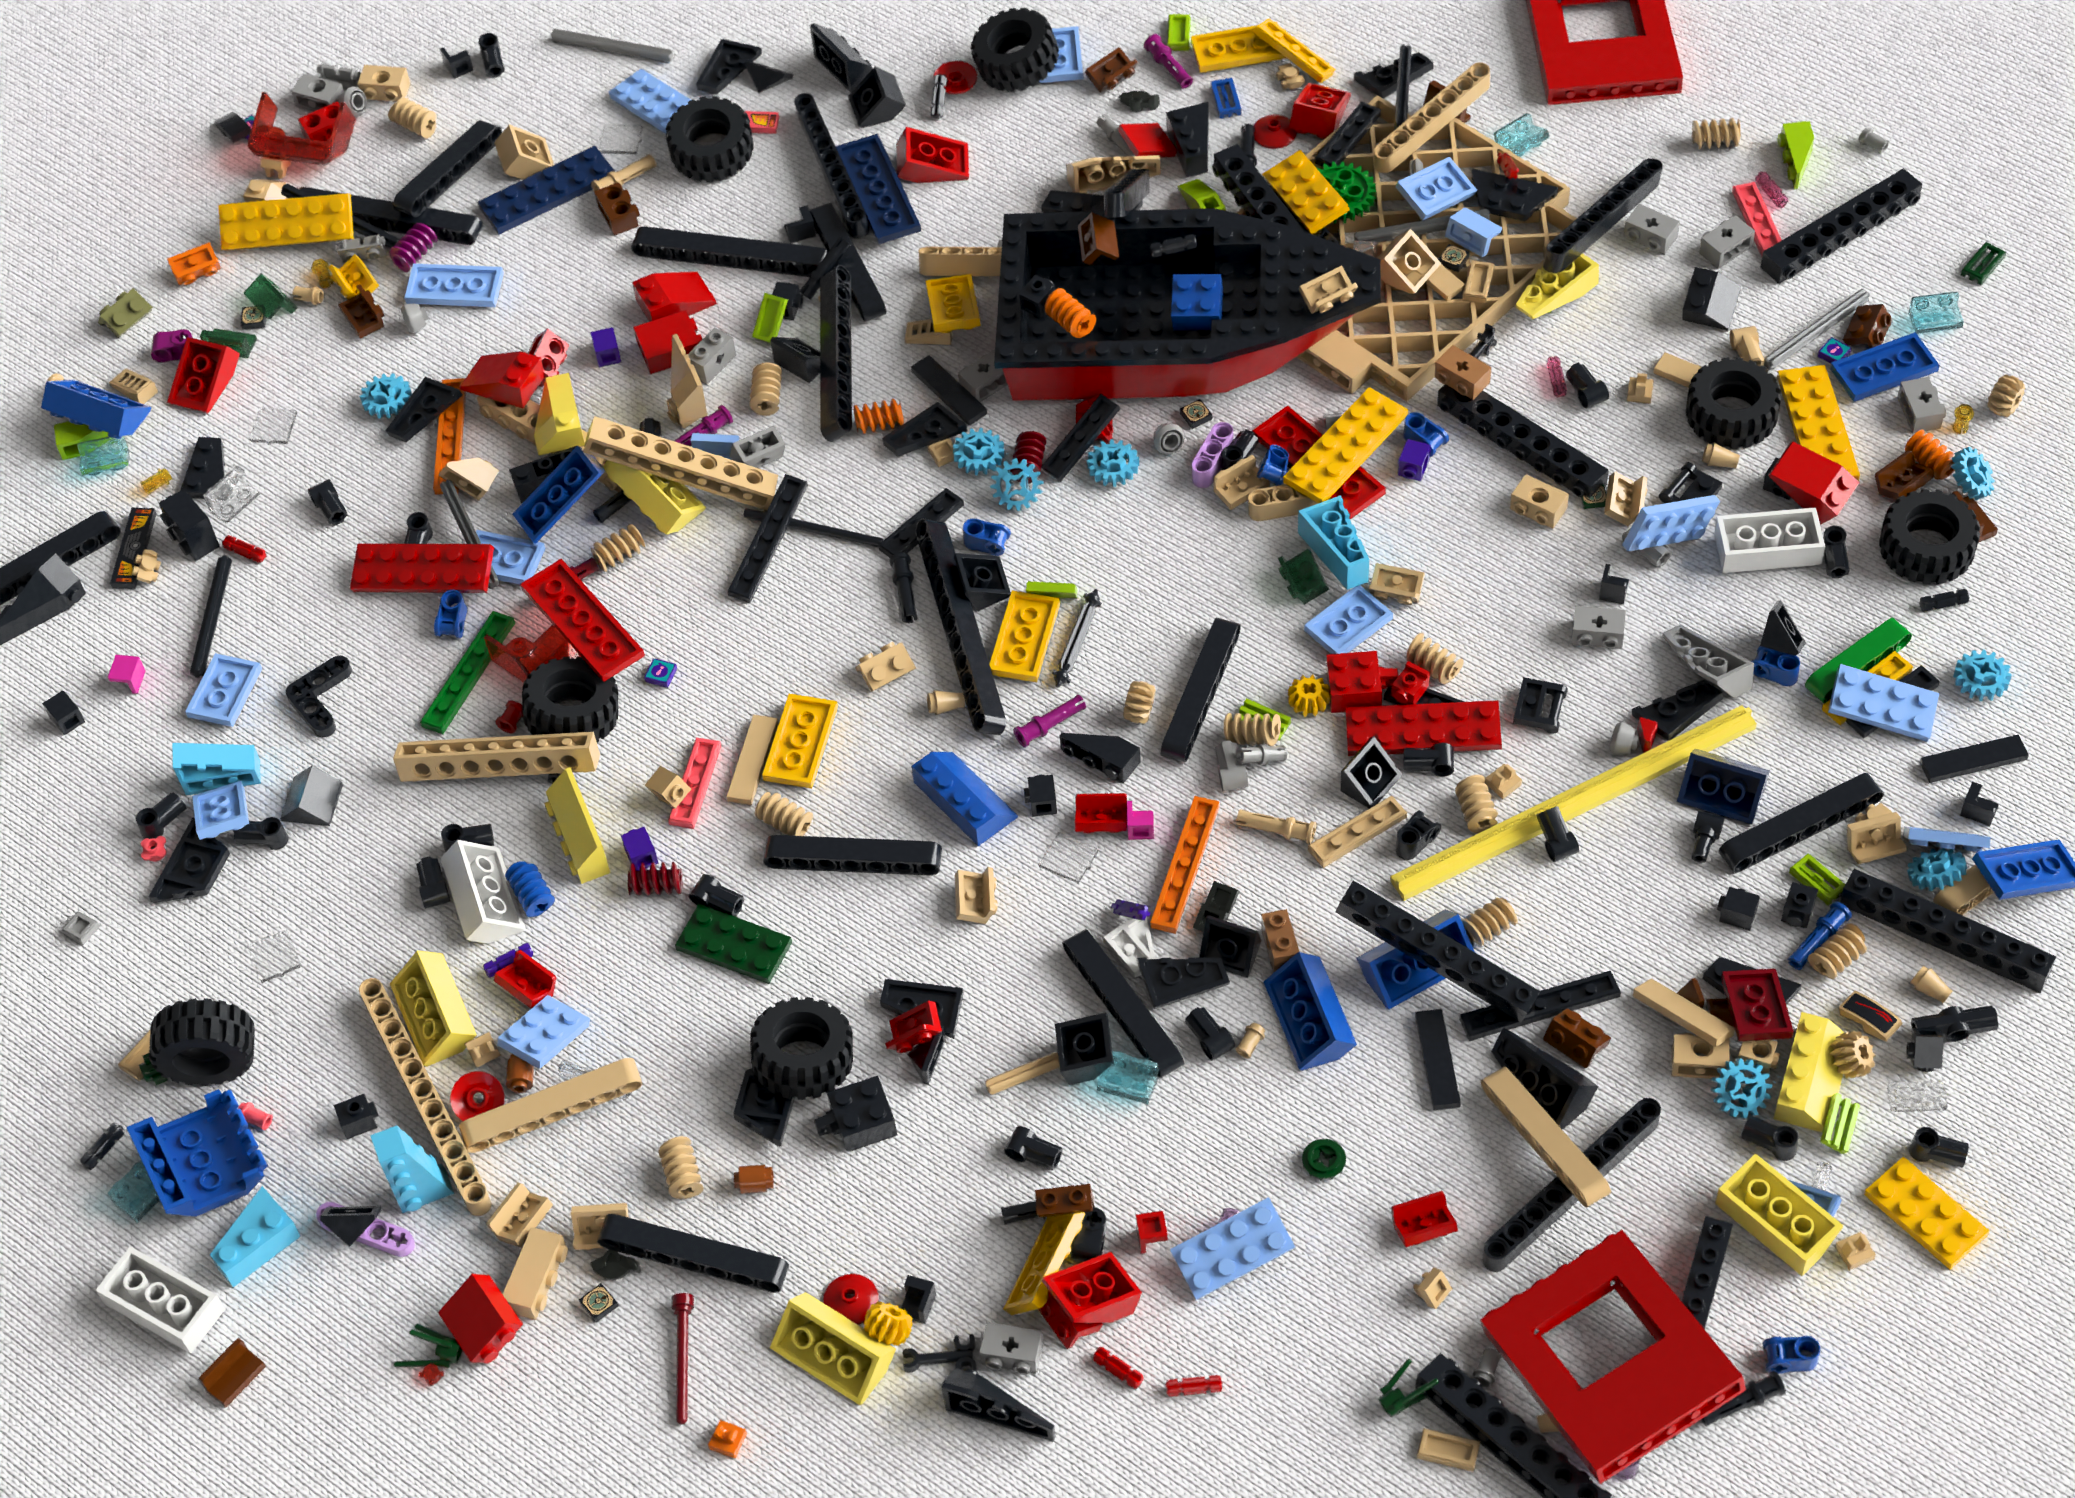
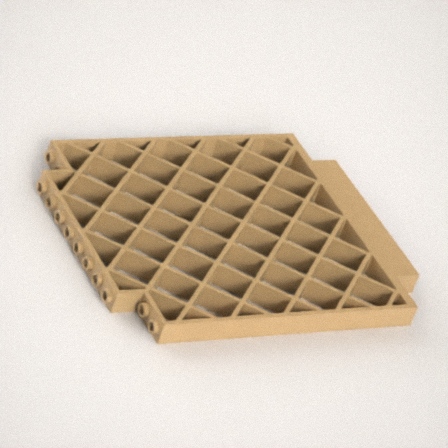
[1237,95,1577,402]

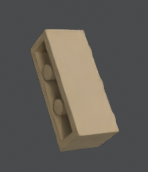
[503,1227,568,1320]

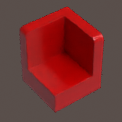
[1136,1211,1168,1254]

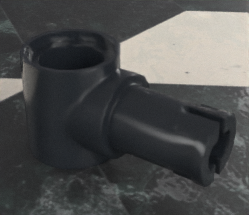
[1691,811,1725,863]

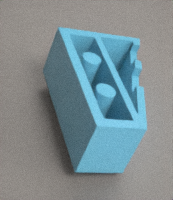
[172,743,261,795]
[210,1186,301,1287]

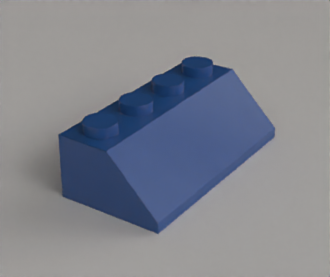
[41,380,151,439]
[512,445,605,544]
[911,752,1018,846]
[1356,909,1474,1009]
[1264,952,1357,1071]

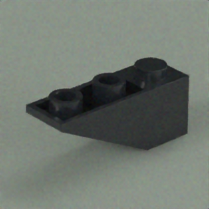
[509,446,577,504]
[1059,733,1141,783]

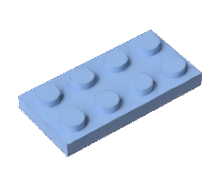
[609,69,691,134]
[404,264,504,307]
[1622,495,1720,551]
[1828,664,1939,742]
[1170,1197,1296,1300]

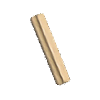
[985,1052,1060,1095]

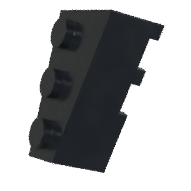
[1166,102,1209,177]

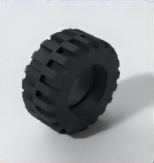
[971,8,1059,92]
[665,96,754,182]
[1685,357,1782,449]
[1879,489,1980,585]
[522,656,619,743]
[750,997,853,1100]
[149,998,255,1086]

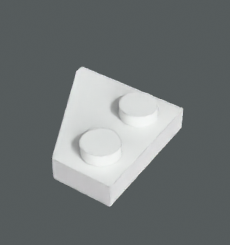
[1103,916,1156,978]

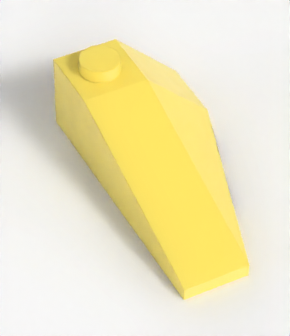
[1516,253,1599,319]
[534,373,585,456]

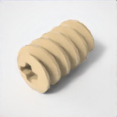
[388,97,436,138]
[1692,118,1741,149]
[749,362,782,416]
[591,524,645,572]
[1406,633,1464,684]
[1224,713,1281,746]
[1455,775,1498,833]
[755,792,813,836]
[1461,897,1518,947]
[1808,923,1867,979]
[658,1136,704,1199]

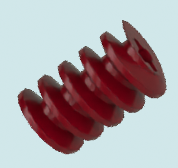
[1010,431,1047,484]
[628,862,683,896]

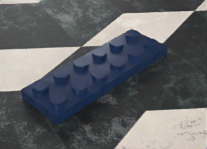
[836,133,921,245]
[477,146,615,235]

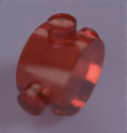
[419,1362,444,1386]

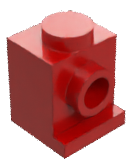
[1391,661,1430,705]

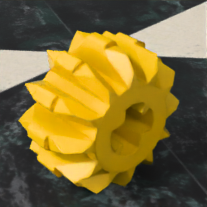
[1288,674,1330,717]
[864,1302,913,1346]

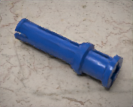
[1787,901,1852,970]

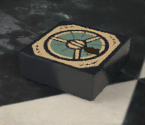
[1438,244,1470,273]
[241,305,267,330]
[1180,399,1212,429]
[579,1283,619,1323]

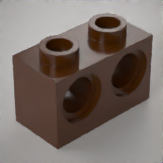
[594,182,640,236]

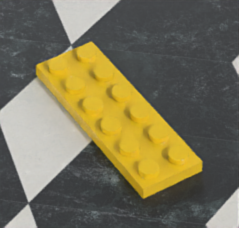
[218,193,354,251]
[1777,365,1860,481]
[1283,387,1408,503]

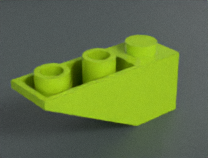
[1777,121,1815,189]
[1177,179,1226,211]
[54,421,112,460]

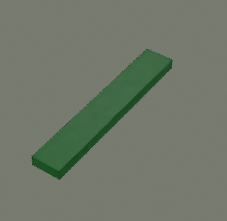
[420,611,515,735]

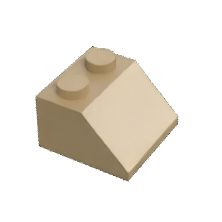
[494,124,554,180]
[1378,229,1441,294]

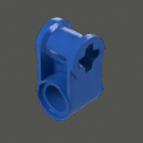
[1403,412,1449,457]
[1257,445,1289,486]
[963,518,1011,556]
[434,590,468,638]
[1751,646,1800,686]
[1762,1336,1820,1374]

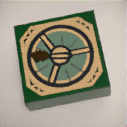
[1581,484,1607,509]

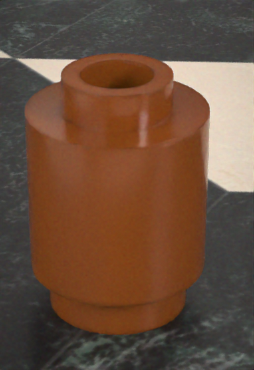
[506,1054,534,1093]
[734,1164,774,1194]

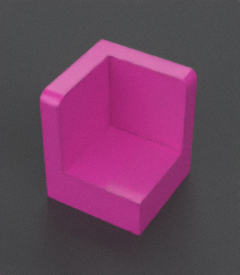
[108,655,146,694]
[1127,801,1154,840]

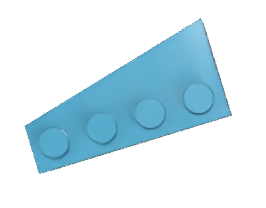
[1298,495,1369,590]
[370,1125,454,1213]

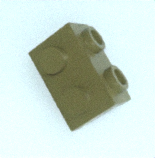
[98,288,153,338]

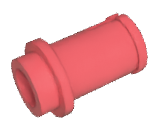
[238,1102,273,1130]

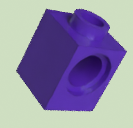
[590,327,621,368]
[1398,439,1431,481]
[620,826,659,870]

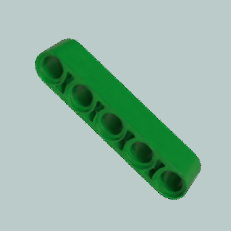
[1805,618,1912,704]

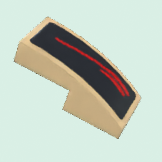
[1838,990,1902,1041]

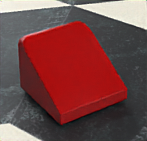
[1637,717,1658,753]

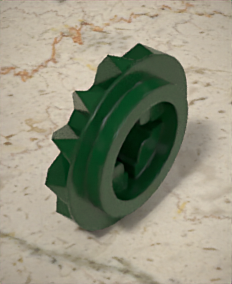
[1302,1139,1346,1181]

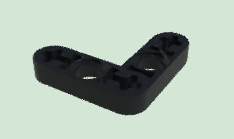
[286,655,352,738]

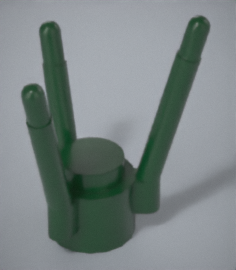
[393,1324,463,1368]
[1378,1358,1439,1418]

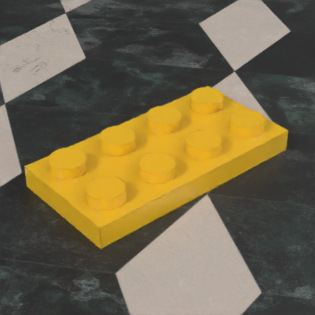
[1191,22,1286,73]
[1262,150,1350,234]
[926,274,981,333]
[989,590,1060,683]
[762,694,838,789]
[1864,1156,1989,1270]
[1003,1212,1085,1315]

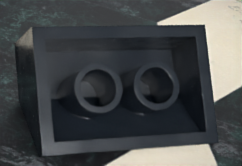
[810,23,873,93]

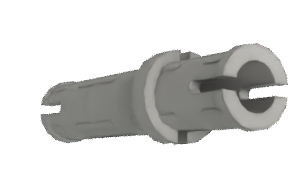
[1096,114,1135,156]

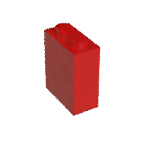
[633,310,702,374]
[438,1274,523,1363]

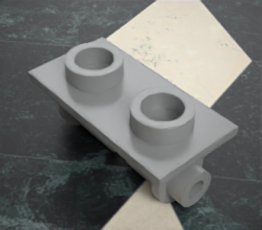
[317,63,361,89]
[337,235,388,263]

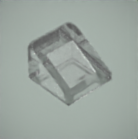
[1353,241,1377,258]

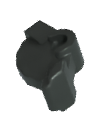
[1119,91,1160,112]
[590,1250,641,1280]

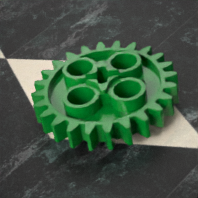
[1316,161,1376,224]

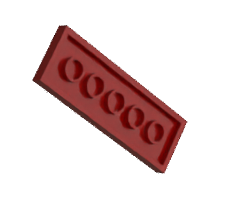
[1252,405,1386,519]
[350,543,494,593]
[520,559,645,682]
[1346,700,1502,756]

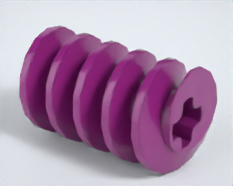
[389,223,438,273]

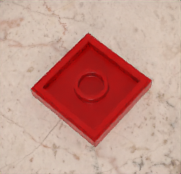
[1118,123,1177,158]

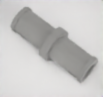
[1235,744,1288,765]

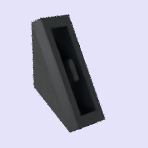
[745,61,794,93]
[907,1026,946,1085]
[320,1206,381,1247]

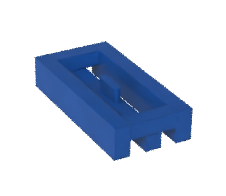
[1211,78,1242,119]

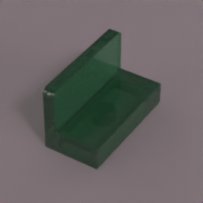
[244,273,298,320]
[200,329,257,358]

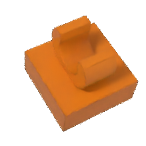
[708,1420,747,1458]

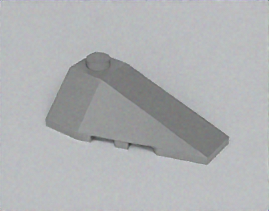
[1662,624,1754,698]

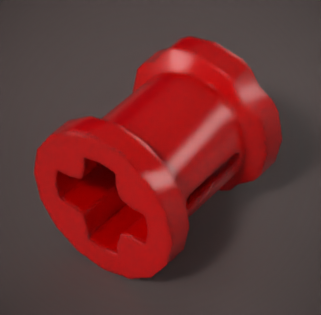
[495,700,523,734]

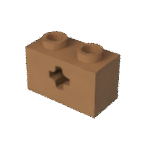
[1434,345,1491,400]
[1261,909,1299,973]

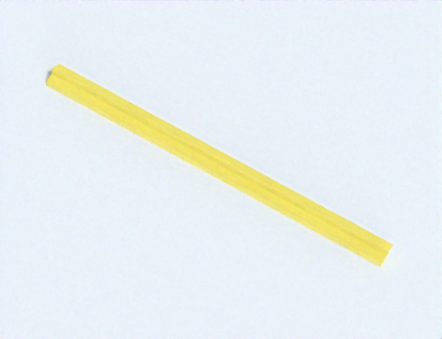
[1390,705,1757,901]

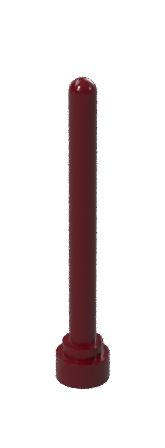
[672,1293,694,1425]

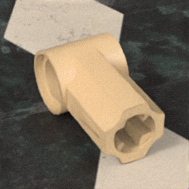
[1729,326,1765,367]

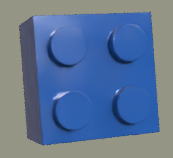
[1171,274,1223,331]

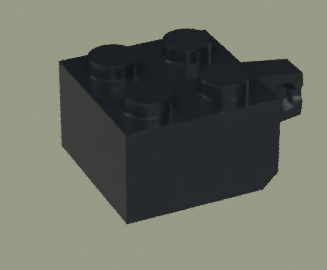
[159,491,220,561]
[814,1075,898,1151]

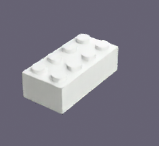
[1714,508,1825,573]
[95,1246,225,1354]

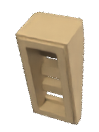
[905,319,953,345]
[109,368,158,404]

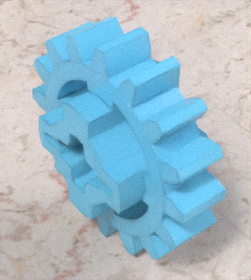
[360,373,412,419]
[953,428,1005,475]
[1087,439,1139,487]
[1951,447,1995,500]
[990,458,1044,511]
[1953,650,2012,701]
[1907,848,1967,891]
[1711,1058,1772,1118]

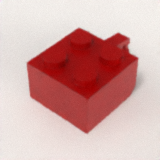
[1326,651,1399,713]

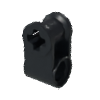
[1396,810,1442,860]
[1071,1207,1106,1262]

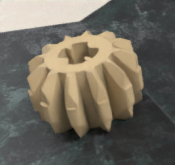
[1987,374,2025,417]
[1123,681,1156,724]
[1830,1031,1876,1078]

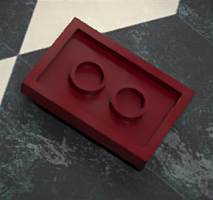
[1721,969,1794,1041]

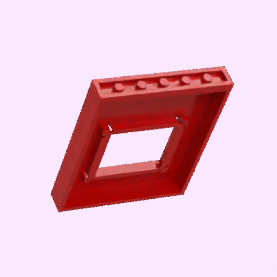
[1525,0,1683,105]
[1480,1230,1746,1484]

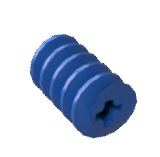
[505,861,555,917]

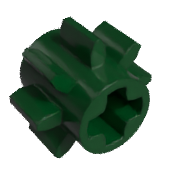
[139,1053,168,1086]

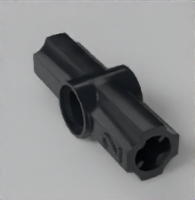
[1911,1005,1999,1042]

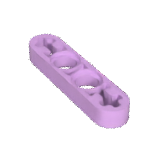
[316,1202,415,1257]

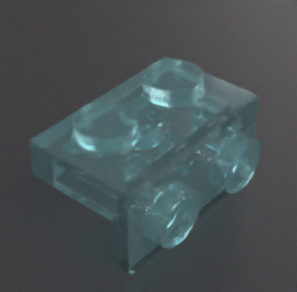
[1494,113,1550,157]
[1908,291,1964,334]
[77,436,130,476]
[1097,1051,1158,1104]
[108,1160,160,1223]

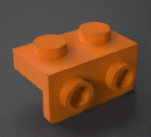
[167,242,221,285]

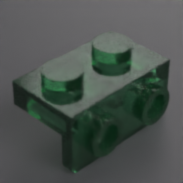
[1278,549,1329,605]

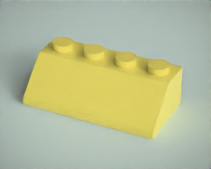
[603,460,706,535]
[544,767,610,884]
[390,951,477,1066]
[1773,1012,1844,1132]
[1715,1153,1843,1276]
[770,1292,896,1405]

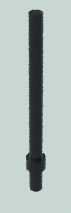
[744,508,883,547]

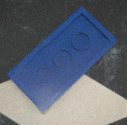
[1830,332,1940,402]
[1972,839,2075,900]

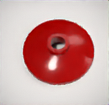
[933,61,977,94]
[1253,115,1297,149]
[450,1071,505,1121]
[823,1274,879,1325]

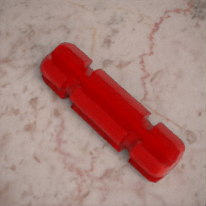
[1496,152,1519,179]
[222,535,267,563]
[1093,1347,1144,1389]
[1166,1375,1222,1397]

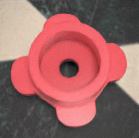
[141,836,167,861]

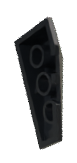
[0,551,86,645]
[1491,1028,1598,1130]
[941,1368,1056,1442]

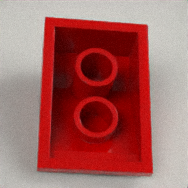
[1289,83,1351,139]
[896,127,969,183]
[632,271,717,322]
[167,337,240,413]
[460,351,544,408]
[1768,441,1860,525]
[1042,1252,1142,1323]

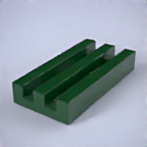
[1961,242,2006,285]

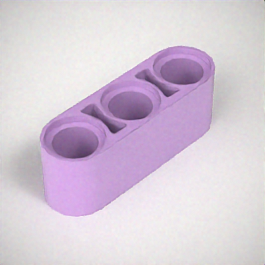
[1192,422,1234,488]

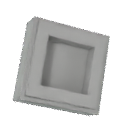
[62,911,100,945]

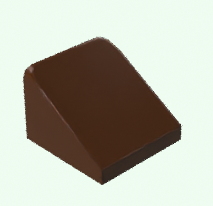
[1677,978,1705,1009]
[1706,998,1734,1027]

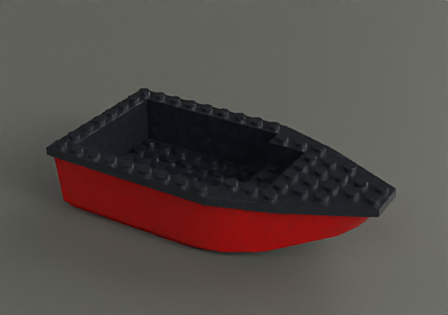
[994,208,1381,401]

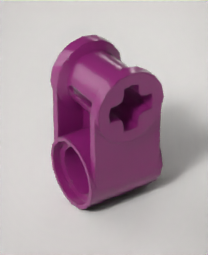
[151,329,192,363]

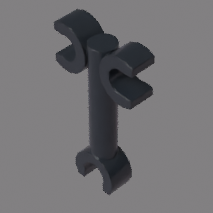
[1470,323,1497,359]
[903,1334,977,1373]

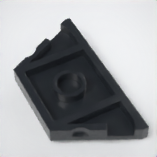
[1471,169,1558,222]
[149,817,230,903]
[733,1068,795,1146]

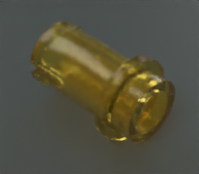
[311,259,334,288]
[1953,404,1974,434]
[140,468,172,495]

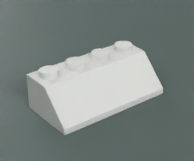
[441,840,525,944]

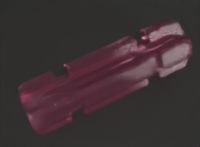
[1755,171,1789,208]
[1547,356,1567,398]

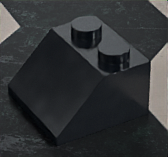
[848,67,906,128]
[1682,267,1741,331]
[1055,1013,1114,1085]

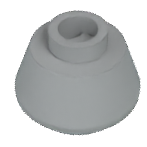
[338,87,367,117]
[401,304,429,334]
[1153,423,1185,455]
[1610,721,1640,756]

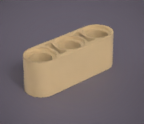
[1248,484,1317,521]
[1933,864,1994,915]

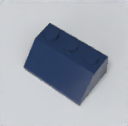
[1677,748,1770,824]

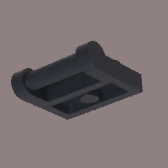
[1659,462,1723,504]
[1513,677,1568,734]

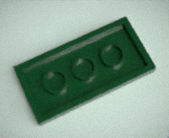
[675,904,793,984]

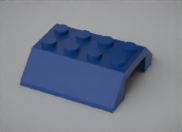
[127,1089,268,1217]

